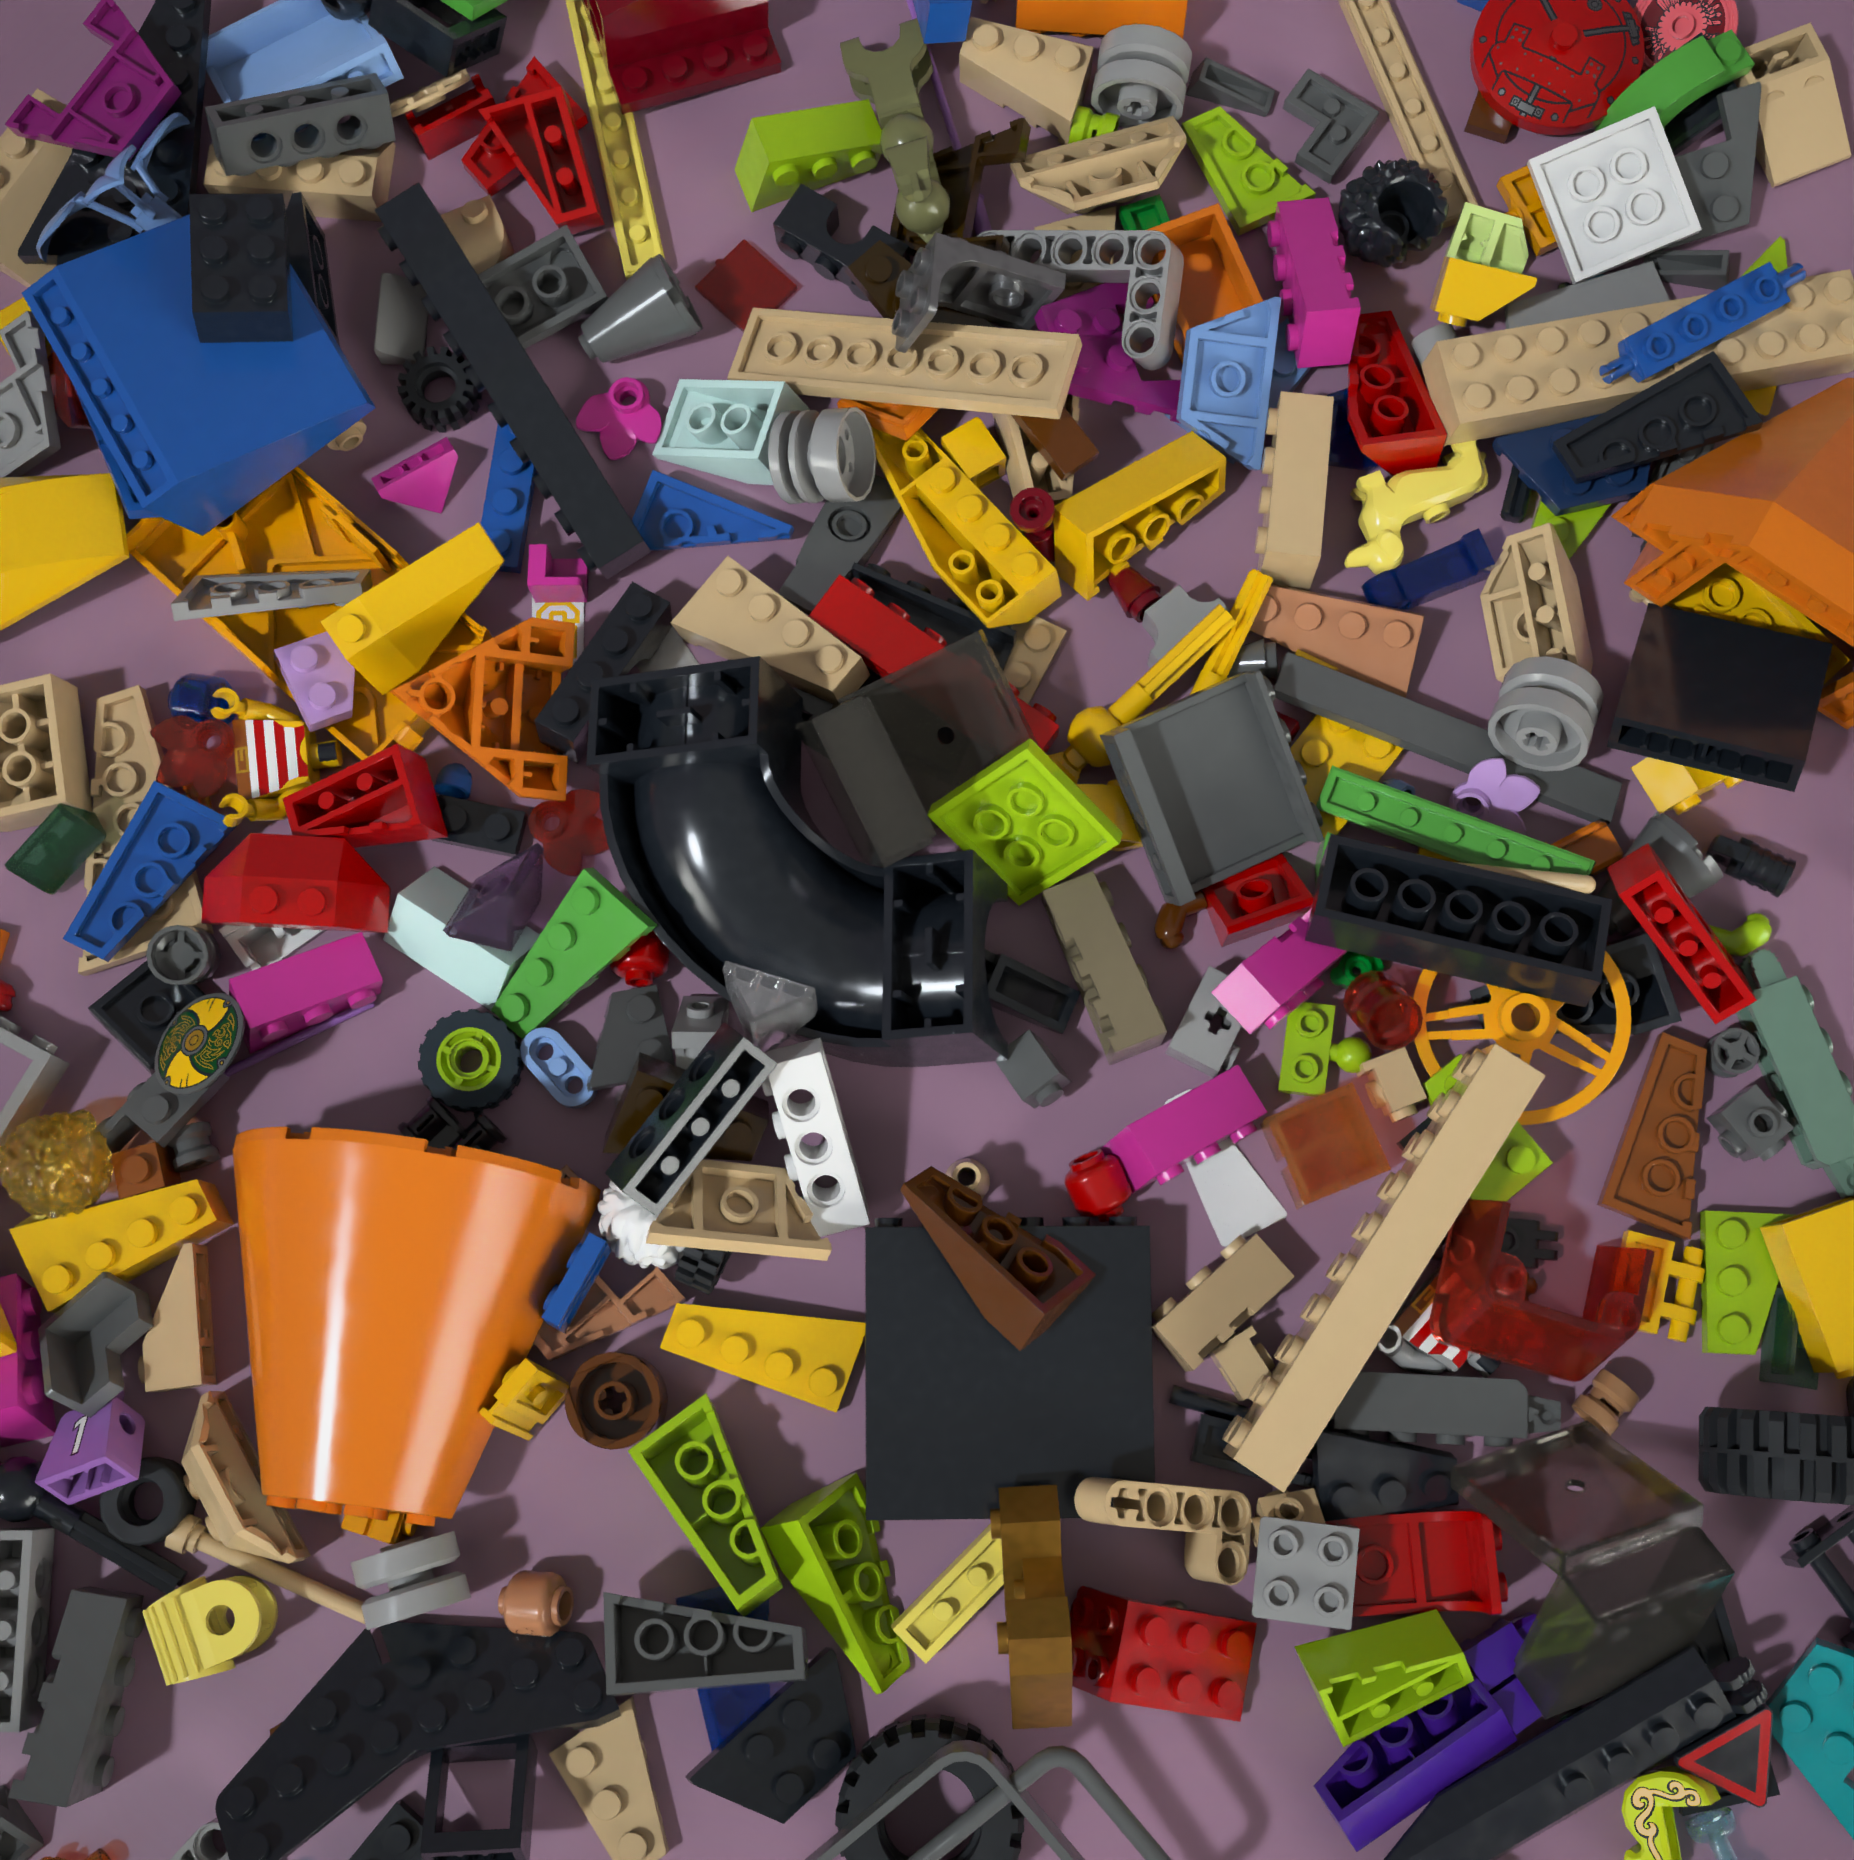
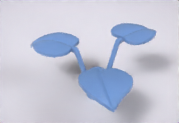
[36,112,190,262]

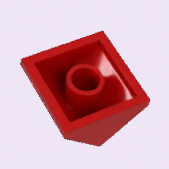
[1201,853,1313,947]

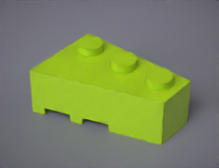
[734,99,882,212]
[1294,1609,1474,1747]

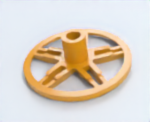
[1411,950,1631,1125]

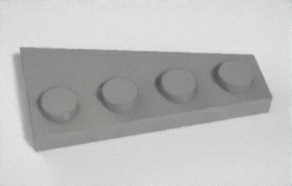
[171,569,373,621]

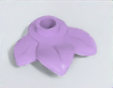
[1449,758,1541,836]

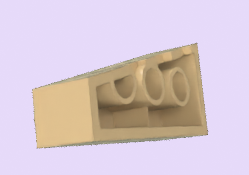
[1254,391,1334,591]

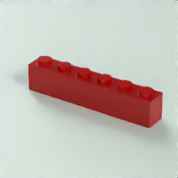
[808,574,1059,759]

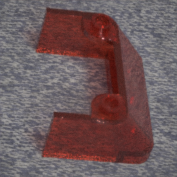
[1430,1199,1655,1382]

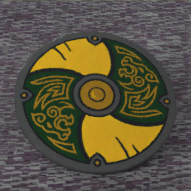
[154,993,245,1095]

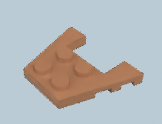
[534,1164,686,1362]

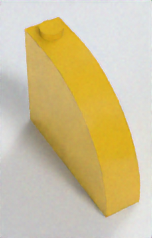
[1760,1195,1854,1379]

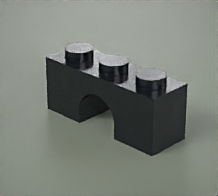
[773,183,910,301]

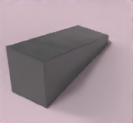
[1186,57,1275,117]
[1644,250,1730,290]

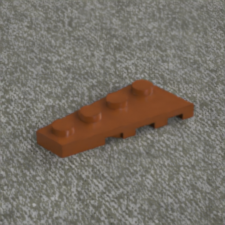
[1597,1032,1707,1240]

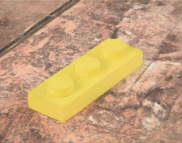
[891,1523,1004,1664]

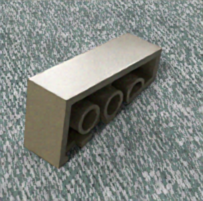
[1041,871,1167,1065]

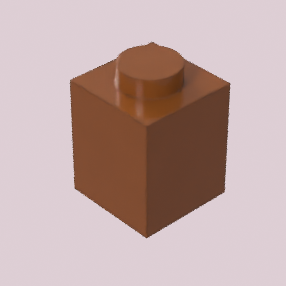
[110,1142,182,1199]

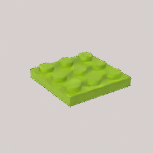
[927,738,1123,906]

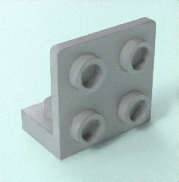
[1252,1516,1360,1630]

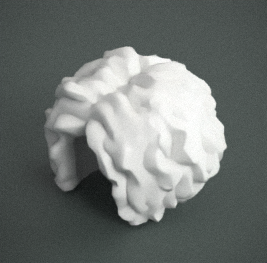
[598,1180,685,1269]

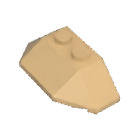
[1010,116,1186,215]
[1480,522,1593,682]
[181,1391,311,1564]

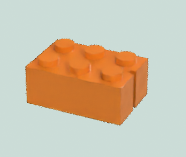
[1147,203,1263,365]

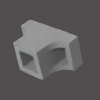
[1142,585,1230,668]
[671,996,729,1070]

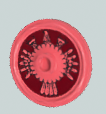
[1633,0,1739,72]

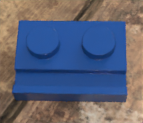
[541,1232,612,1333]

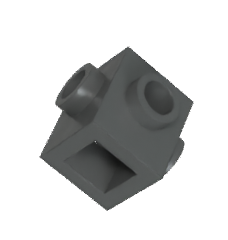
[1707,1084,1794,1162]

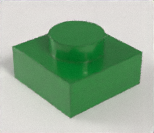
[1119,194,1170,230]

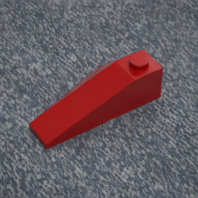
[1347,310,1447,476]

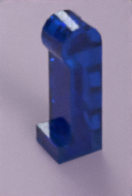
[1361,528,1495,610]

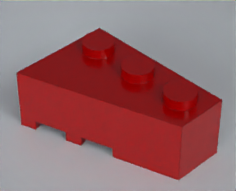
[283,743,448,848]

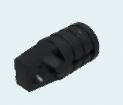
[1705,835,1796,898]

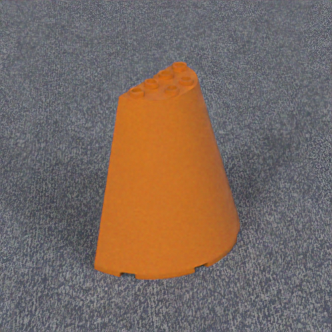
[232,1127,601,1527]

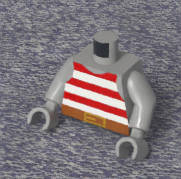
[1375,1232,1504,1378]

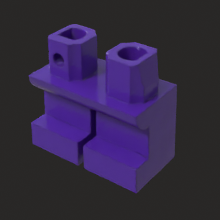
[1458,1612,1577,1735]

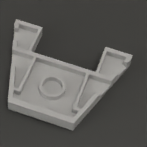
[0,311,61,478]

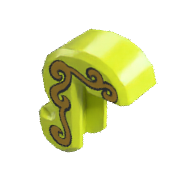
[1621,1766,1721,1860]

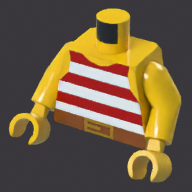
[211,688,343,827]

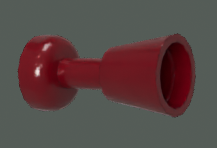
[1010,488,1055,563]

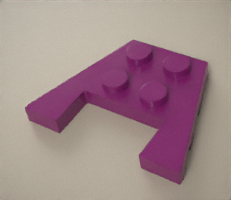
[5,0,182,161]
[1034,283,1181,423]

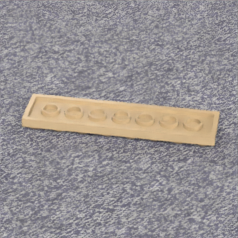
[727,307,1082,419]

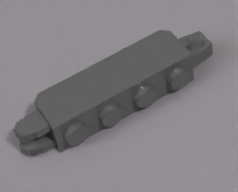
[1328,1371,1561,1448]

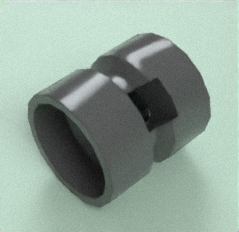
[146,925,221,985]

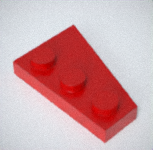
[461,56,589,197]

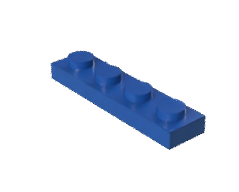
[481,424,537,574]

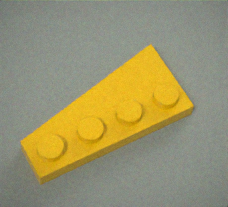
[660,1303,865,1413]

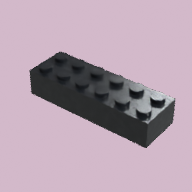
[1305,834,1613,1007]

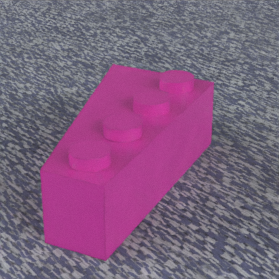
[1267,197,1361,368]

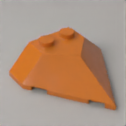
[390,617,575,802]

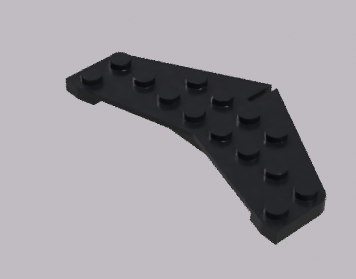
[215,1622,621,1860]

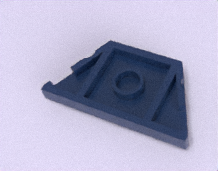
[1492,413,1651,516]

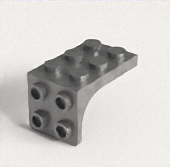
[892,232,1066,353]

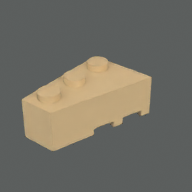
[959,17,1094,145]

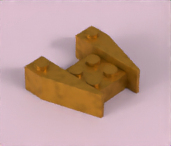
[990,1485,1072,1729]

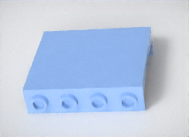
[206,0,404,141]

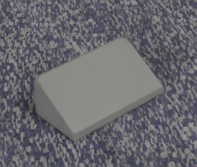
[374,273,429,365]

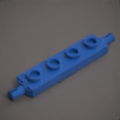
[1599,262,1806,384]

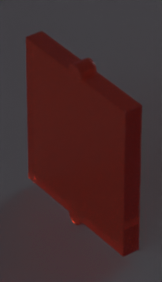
[695,239,797,333]

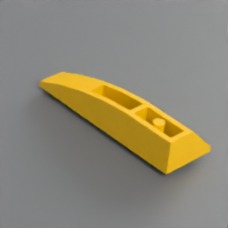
[871,427,1062,628]

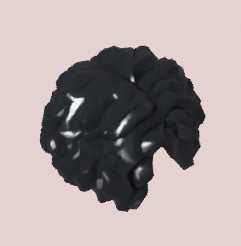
[1338,158,1449,268]

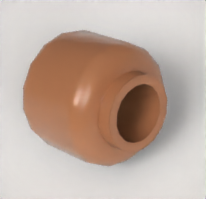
[498,1570,574,1637]

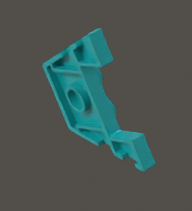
[1765,1637,1854,1840]

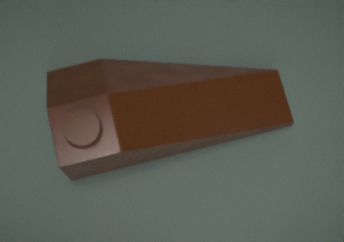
[900,1166,1096,1351]

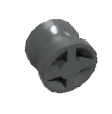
[1704,1028,1760,1078]
[167,1121,220,1172]

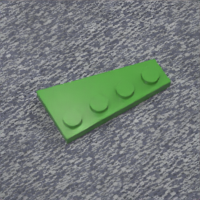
[491,867,658,1039]

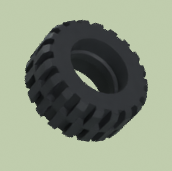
[1698,1407,1854,1505]
[835,1714,1024,1860]

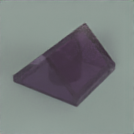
[443,843,544,951]

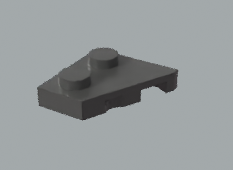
[587,985,675,1092]

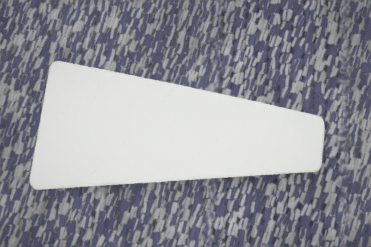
[1164,1089,1287,1247]

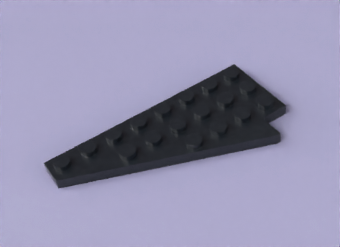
[18,0,211,266]

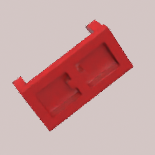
[404,74,496,160]

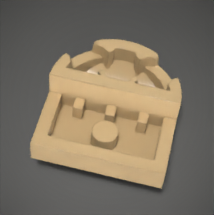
[441,195,514,274]

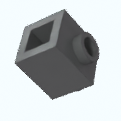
[995,1030,1072,1109]

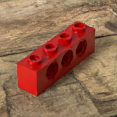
[1607,843,1757,1024]

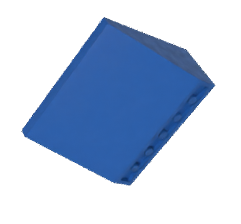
[22,193,376,536]

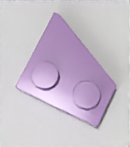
[274,631,355,732]

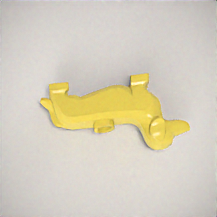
[1344,440,1488,575]

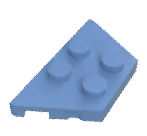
[1176,297,1281,471]

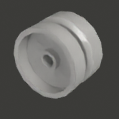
[1091,24,1192,128]
[1488,656,1604,771]
[351,1531,471,1630]

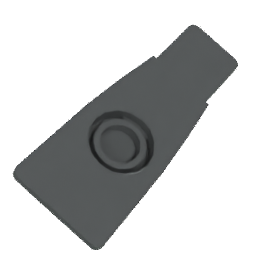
[779,474,902,615]

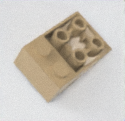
[1734,22,1852,188]

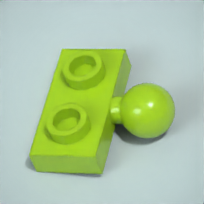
[1278,1002,1372,1098]

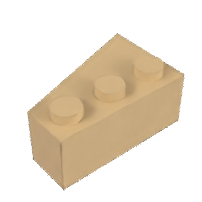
[992,394,1080,505]
[1152,1234,1295,1372]

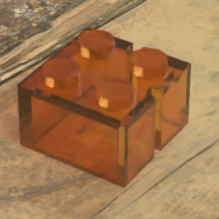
[1260,1082,1391,1210]

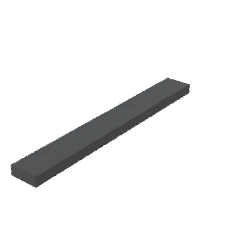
[1273,652,1622,825]

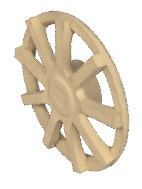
[390,69,470,118]

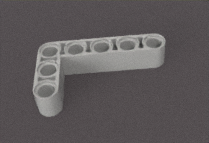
[977,230,1184,370]

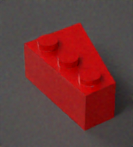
[479,86,605,234]

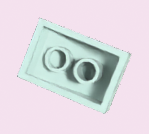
[652,379,810,485]

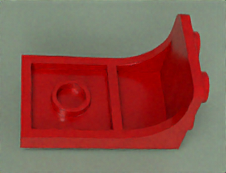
[1325,1508,1508,1617]
[1070,1586,1257,1722]

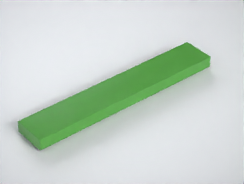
[1316,766,1596,876]

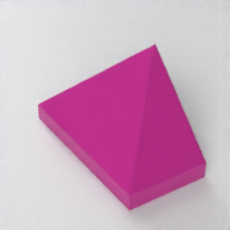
[371,437,458,514]

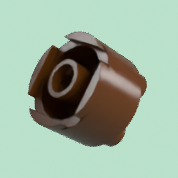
[565,1352,668,1450]

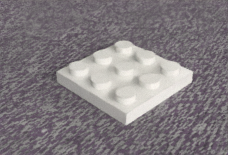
[1527,106,1702,284]

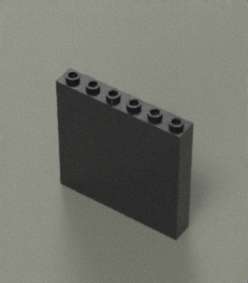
[865,1216,1155,1520]

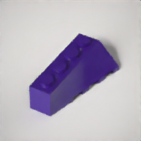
[1314,1669,1517,1852]

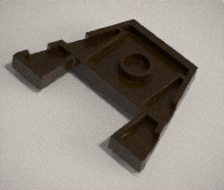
[890,118,1031,256]

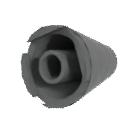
[578,254,703,363]
[1597,812,1724,936]

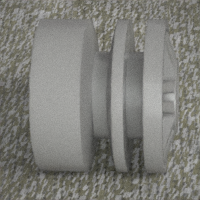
[768,407,876,504]

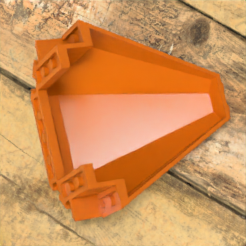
[1611,377,1854,729]

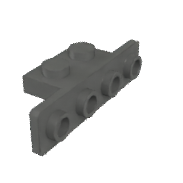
[87,1072,230,1161]

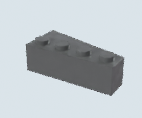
[8,1586,145,1808]

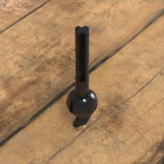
[0,1456,188,1595]

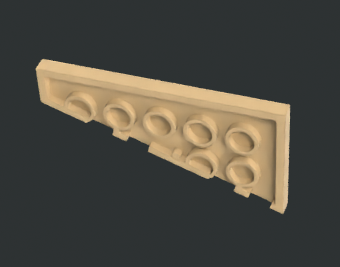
[78,685,214,976]

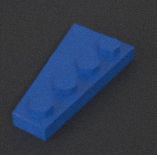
[63,780,237,962]

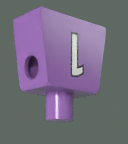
[35,1390,145,1505]

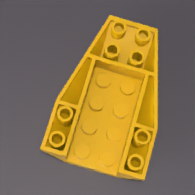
[0,473,129,631]

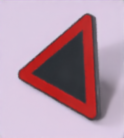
[1674,1704,1773,1808]

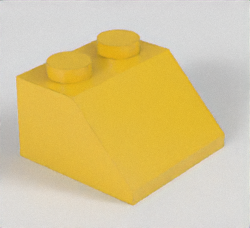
[1430,256,1537,327]

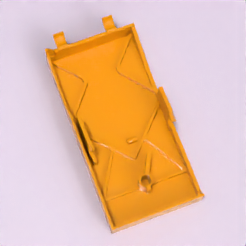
[126,466,493,761]

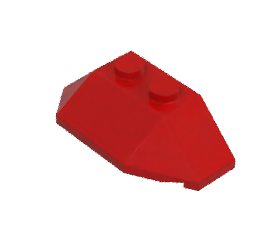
[201,833,391,933]

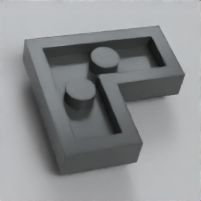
[1283,68,1379,184]

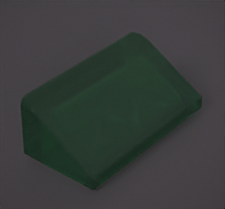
[4,803,106,895]
[1759,1288,1819,1390]

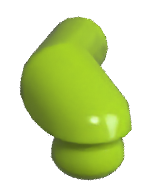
[1708,913,1772,956]

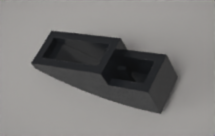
[985,949,1081,1034]

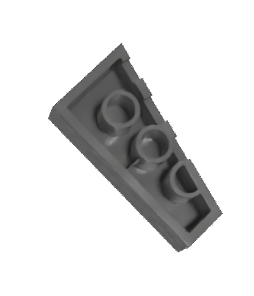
[603,1592,809,1696]

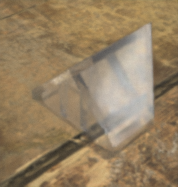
[723,961,817,1054]

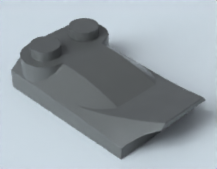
[478,225,608,349]

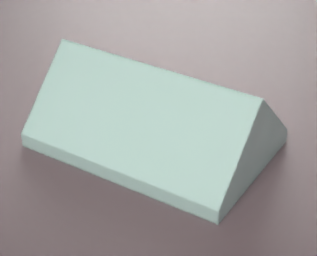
[383,866,540,1011]

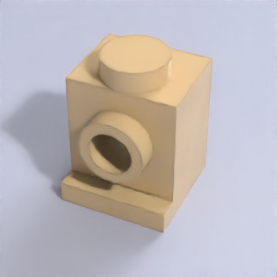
[1356,1047,1427,1123]
[1209,1326,1275,1403]

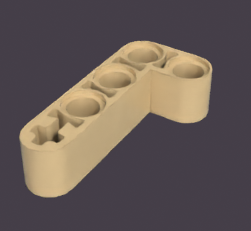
[1074,1477,1252,1586]

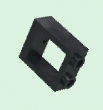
[368,0,507,77]
[420,1733,538,1860]

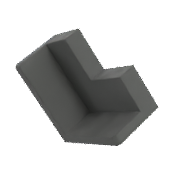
[38,1272,153,1418]

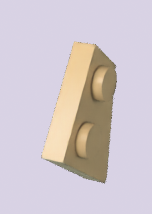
[1000,616,1067,705]

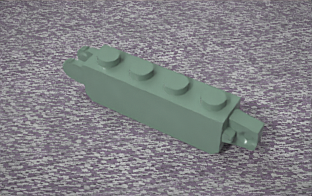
[1736,948,1854,1198]

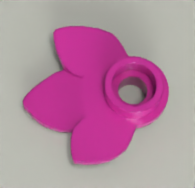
[576,377,662,460]

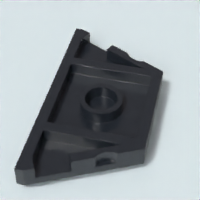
[685,1647,857,1824]

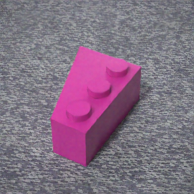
[1211,909,1347,1034]
[229,932,383,1054]
[1100,1065,1267,1195]
[0,1273,57,1447]

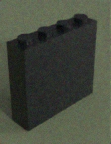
[1607,603,1833,792]

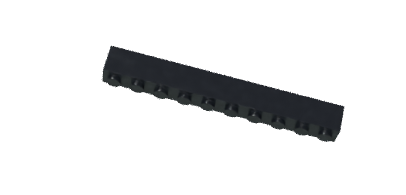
[375,182,651,580]

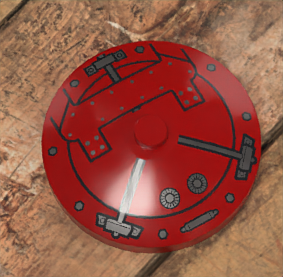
[1470,0,1645,135]

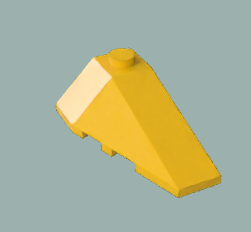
[320,522,505,695]

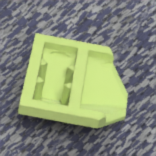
[1436,202,1529,284]

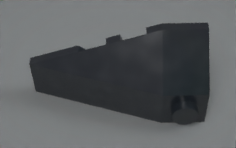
[1469,931,1682,1035]

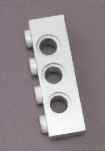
[762,1038,870,1237]

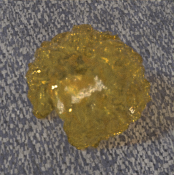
[0,1109,113,1218]

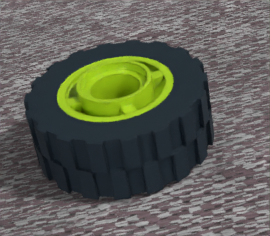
[418,1009,524,1113]

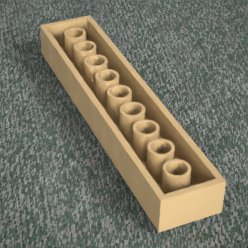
[1421,269,1854,446]
[1222,1043,1546,1492]

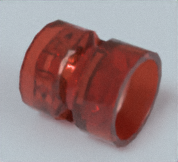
[1343,971,1423,1050]

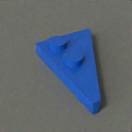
[632,470,795,551]

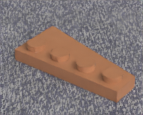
[1250,584,1425,698]

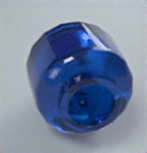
[167,673,237,733]

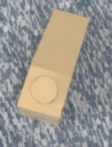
[138,1243,217,1392]

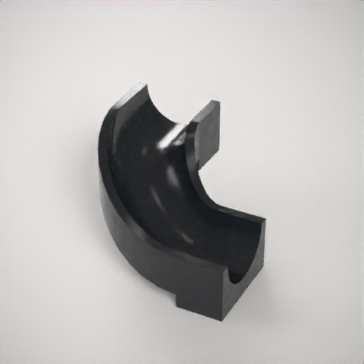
[586,656,1008,1067]

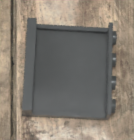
[1100,671,1324,906]

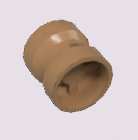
[1571,1369,1640,1437]

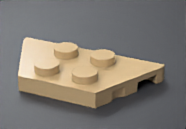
[646,1159,832,1261]

